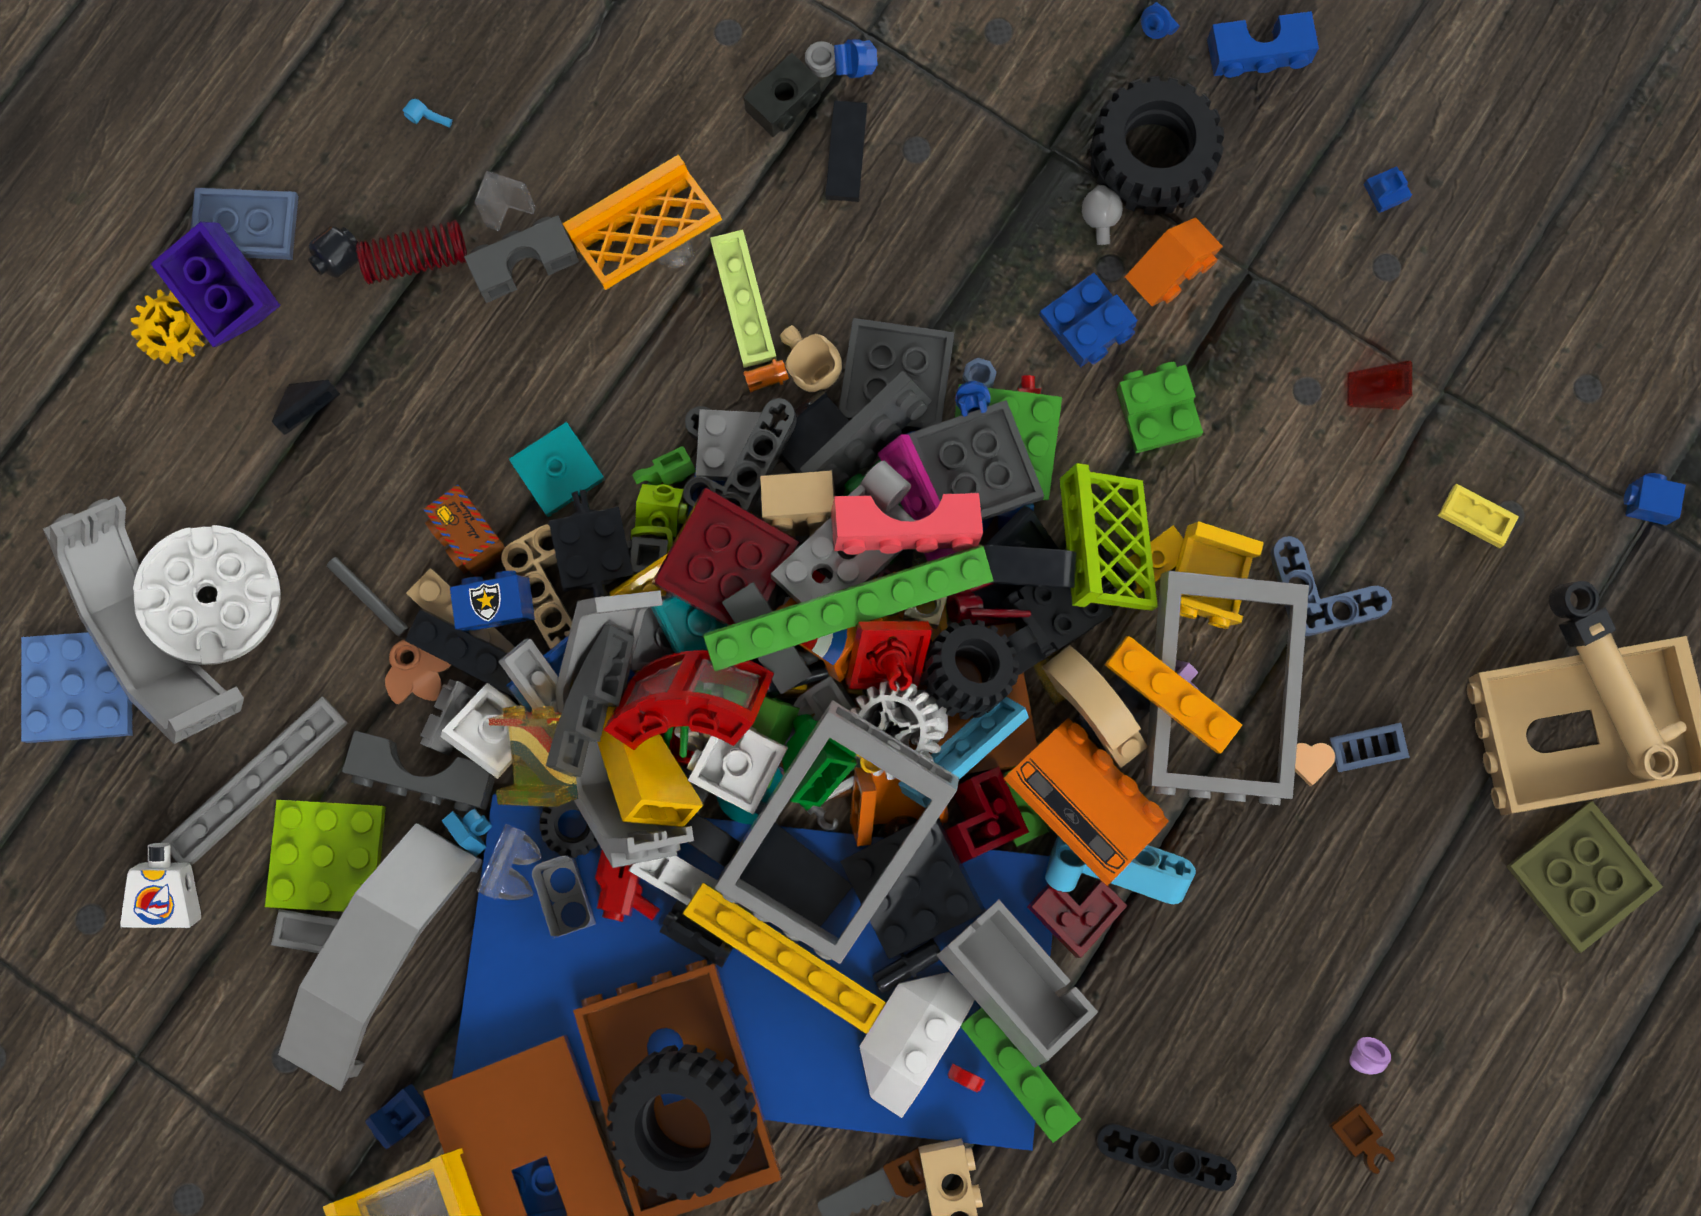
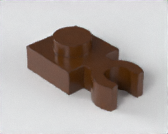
[1329,1103,1395,1174]

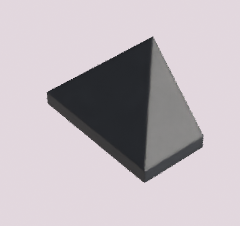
[272,379,340,435]

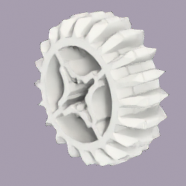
[850,681,944,780]

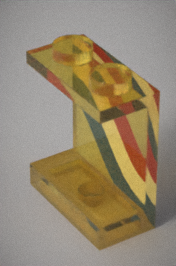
[488,706,578,807]

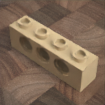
[918,1138,983,1216]

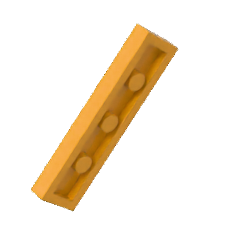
[1105,636,1242,754]

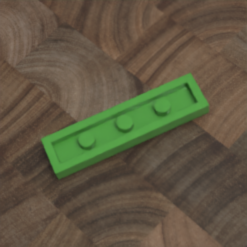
[960,1007,1081,1143]

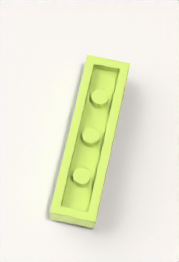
[710,230,777,368]

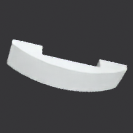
[628,856,766,923]

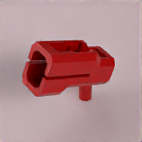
[595,850,660,922]

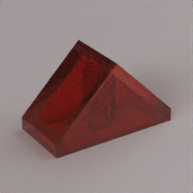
[1347,361,1412,409]

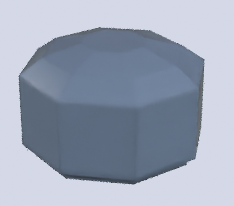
[962,358,997,388]

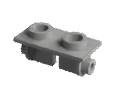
[420,679,478,756]

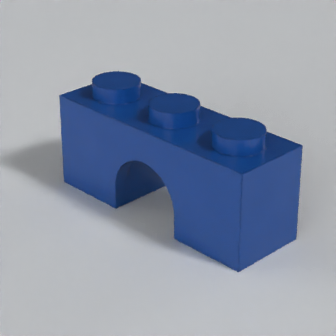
[1207,11,1319,78]

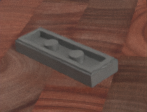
[722,582,813,694]

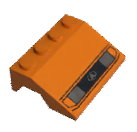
[1003,718,1169,886]

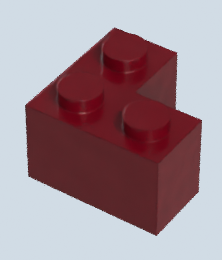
[945,766,1029,863]

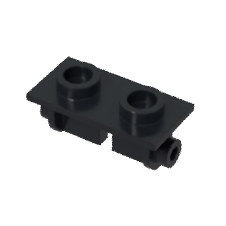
[660,900,733,968]

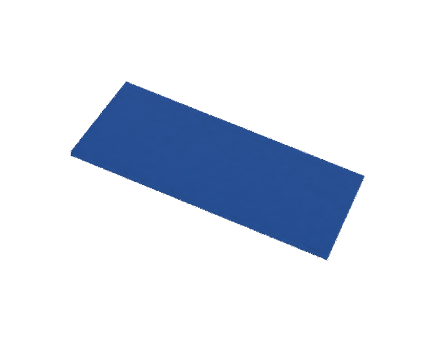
[452,794,1052,1151]

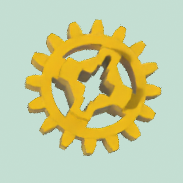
[131,289,205,364]

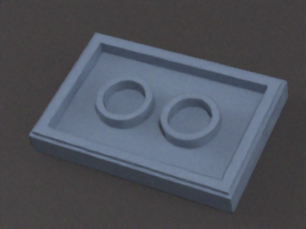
[191,188,299,260]

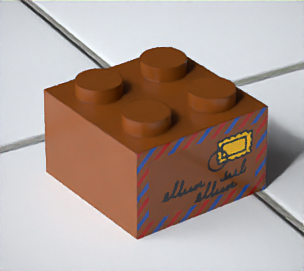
[423,485,505,577]

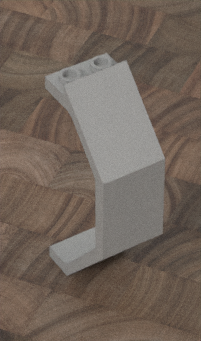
[43,496,244,744]
[555,590,694,868]
[278,823,483,1091]

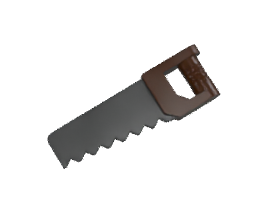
[818,1147,926,1216]

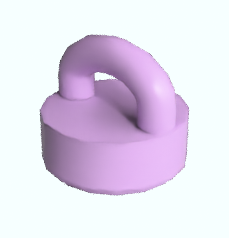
[1349,1037,1391,1075]

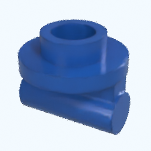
[1141,2,1180,39]

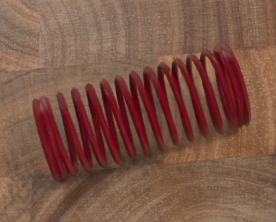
[356,220,467,285]

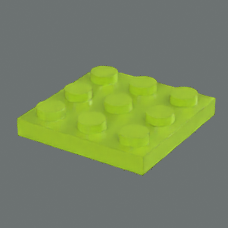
[265,800,386,912]

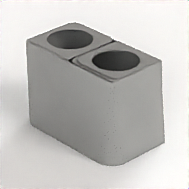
[532,856,596,938]

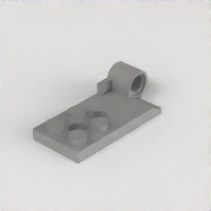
[771,460,916,603]

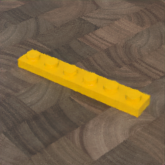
[682,883,886,1034]

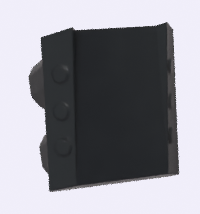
[764,391,849,473]

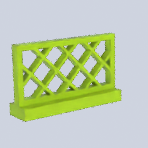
[1060,463,1158,611]

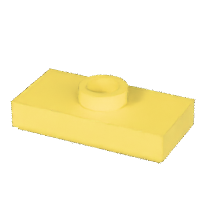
[1438,484,1519,548]

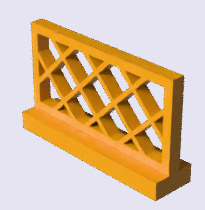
[562,155,722,290]

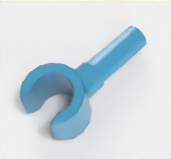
[403,99,452,128]

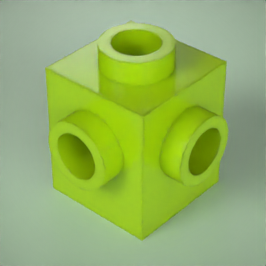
[635,484,689,537]

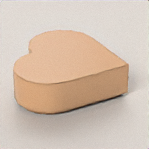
[1295,743,1335,786]

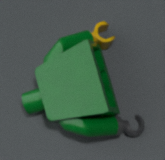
[782,714,882,830]

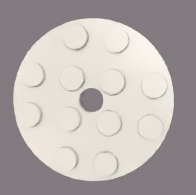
[133,525,281,665]

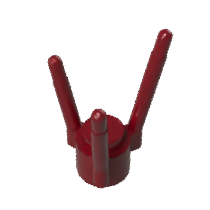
[946,583,1031,626]

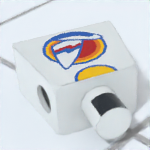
[120,843,201,928]

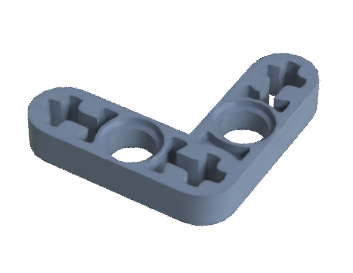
[1270,536,1392,636]

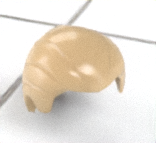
[780,325,842,392]

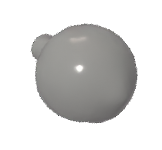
[1081,185,1123,245]

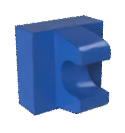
[1364,166,1412,213]

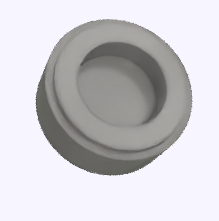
[805,41,836,77]

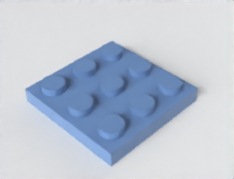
[21,632,133,743]

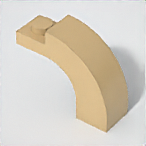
[1042,645,1148,769]

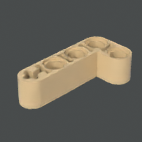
[501,524,573,649]

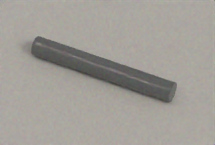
[327,557,409,638]

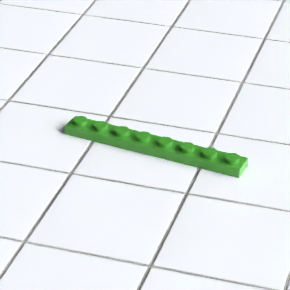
[702,545,993,671]

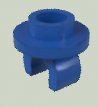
[955,381,990,417]

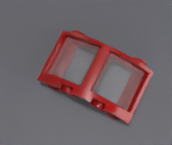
[604,650,774,750]

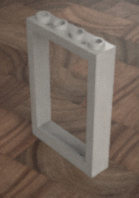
[1144,571,1309,805]
[714,700,959,964]

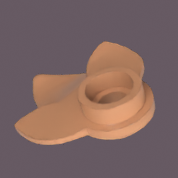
[385,640,451,705]

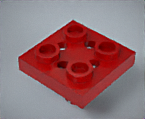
[846,621,932,691]

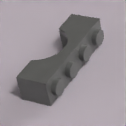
[342,731,496,813]

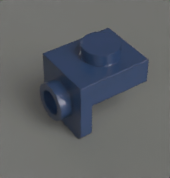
[365,1084,431,1149]

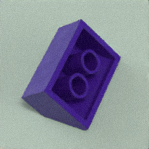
[151,221,281,347]

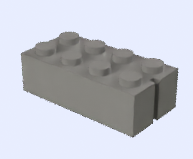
[936,900,1098,1068]

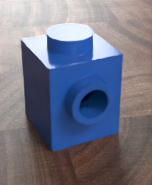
[1624,473,1686,525]

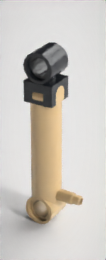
[1549,581,1687,780]

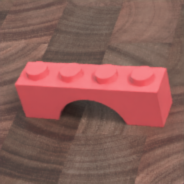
[831,493,983,555]

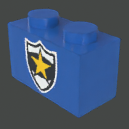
[450,570,535,632]

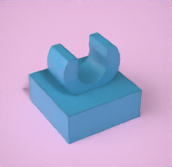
[442,808,492,856]

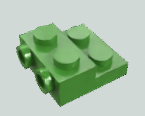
[1116,362,1203,454]

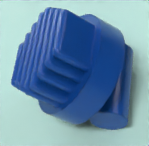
[834,39,878,78]

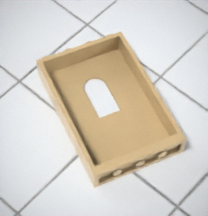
[1467,636,1701,816]

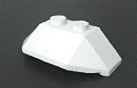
[859,972,975,1118]

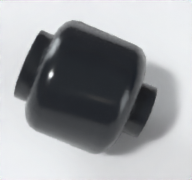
[308,226,358,278]

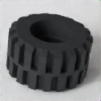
[920,619,1019,719]

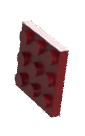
[652,488,799,626]

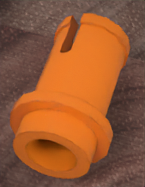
[744,359,789,393]

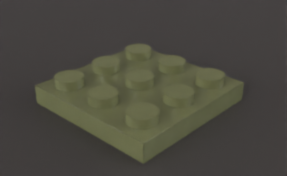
[1506,801,1663,953]

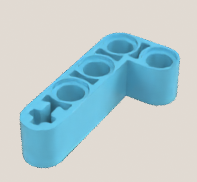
[1045,836,1196,904]

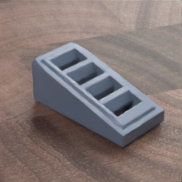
[1330,723,1409,772]

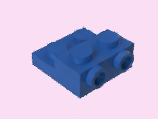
[1039,273,1138,368]

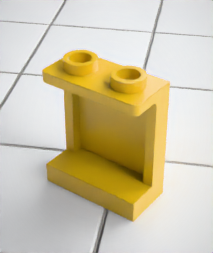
[1175,521,1264,629]

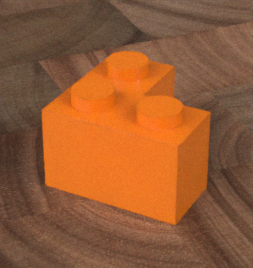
[1125,217,1223,306]

